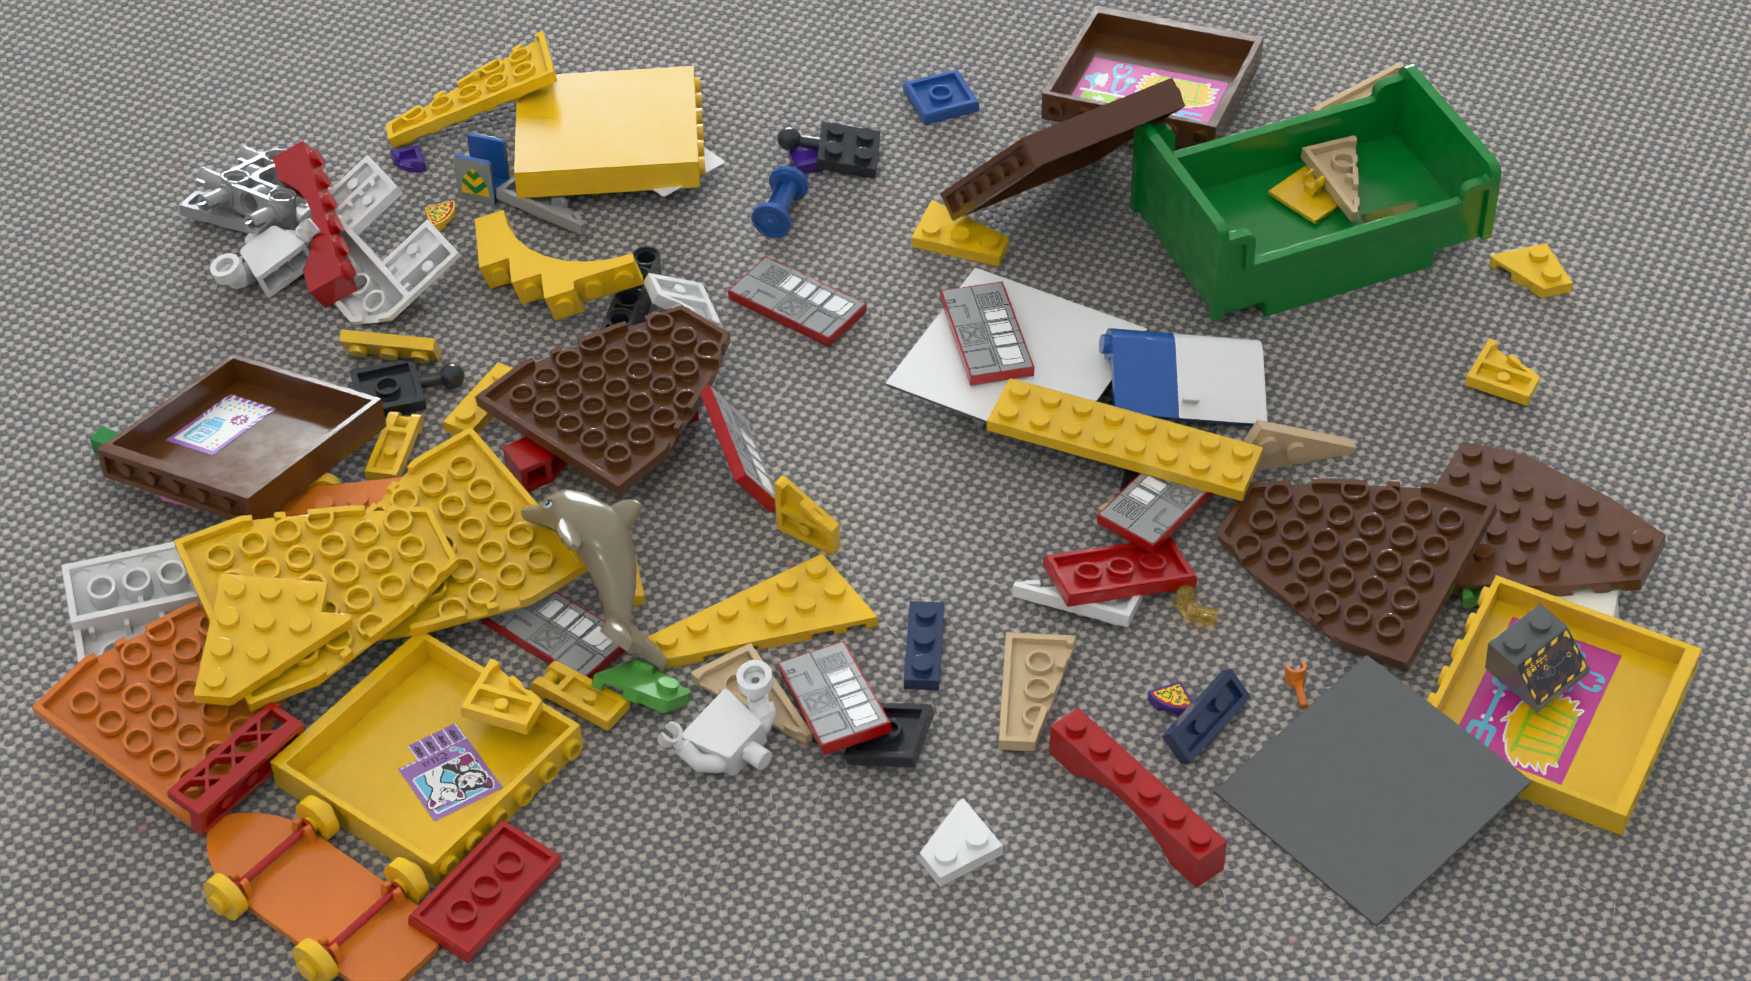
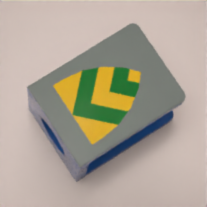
[453,133,510,205]

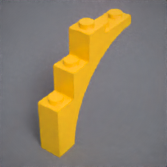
[475,210,644,320]

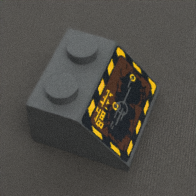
[1485,604,1590,713]

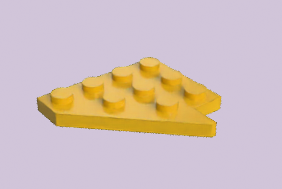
[194,574,353,706]

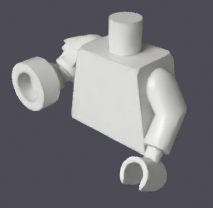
[210,218,321,298]
[657,660,776,776]

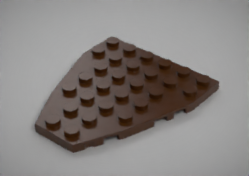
[476,305,730,496]
[1436,441,1666,596]
[1217,478,1497,672]

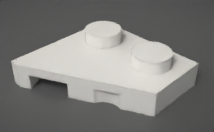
[644,273,721,326]
[920,798,1003,887]

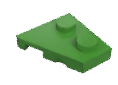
[592,658,691,713]

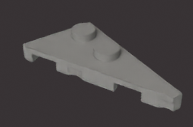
[496,176,586,236]

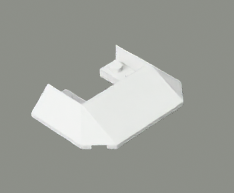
[299,155,461,325]

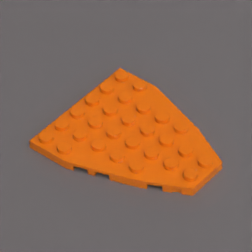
[32,600,287,828]

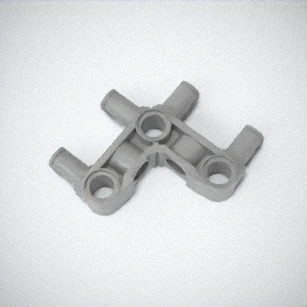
[196,146,297,234]

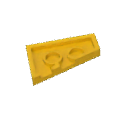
[911,200,1009,267]

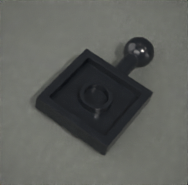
[777,121,881,179]
[349,357,465,418]
[808,702,934,768]

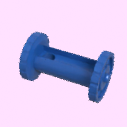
[751,165,809,238]

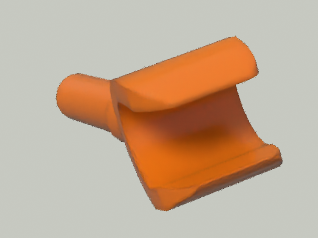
[1285,660,1308,709]

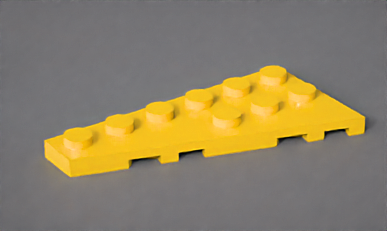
[386,30,558,148]
[647,554,878,669]

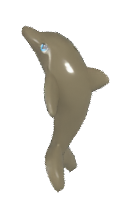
[521,490,667,671]

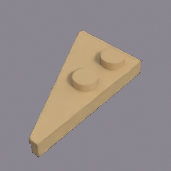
[1301,135,1360,222]
[1243,420,1357,472]

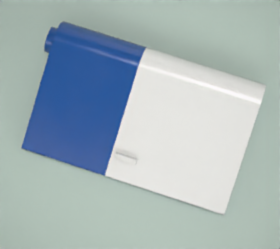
[1099,328,1267,426]

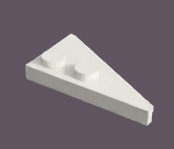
[1012,580,1145,627]

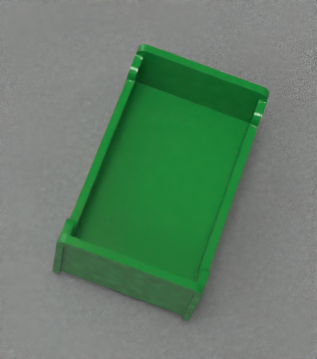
[1130,64,1502,321]

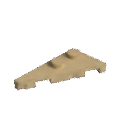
[691,643,812,744]

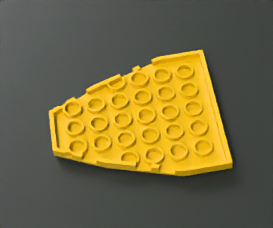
[366,427,588,641]
[174,505,458,712]

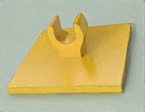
[1268,165,1339,224]

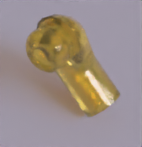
[1174,586,1219,626]

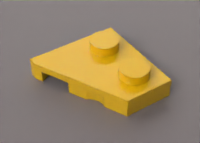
[1489,243,1573,298]
[1465,338,1540,406]
[774,475,840,556]
[460,658,543,735]

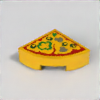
[425,200,456,232]

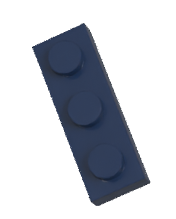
[904,601,944,690]
[1161,669,1251,765]

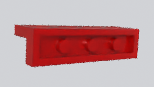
[167,702,304,836]

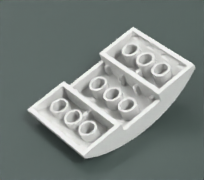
[61,542,201,662]

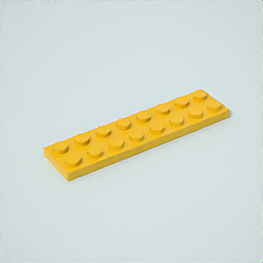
[987,378,1263,501]

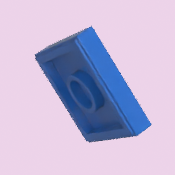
[903,69,979,125]

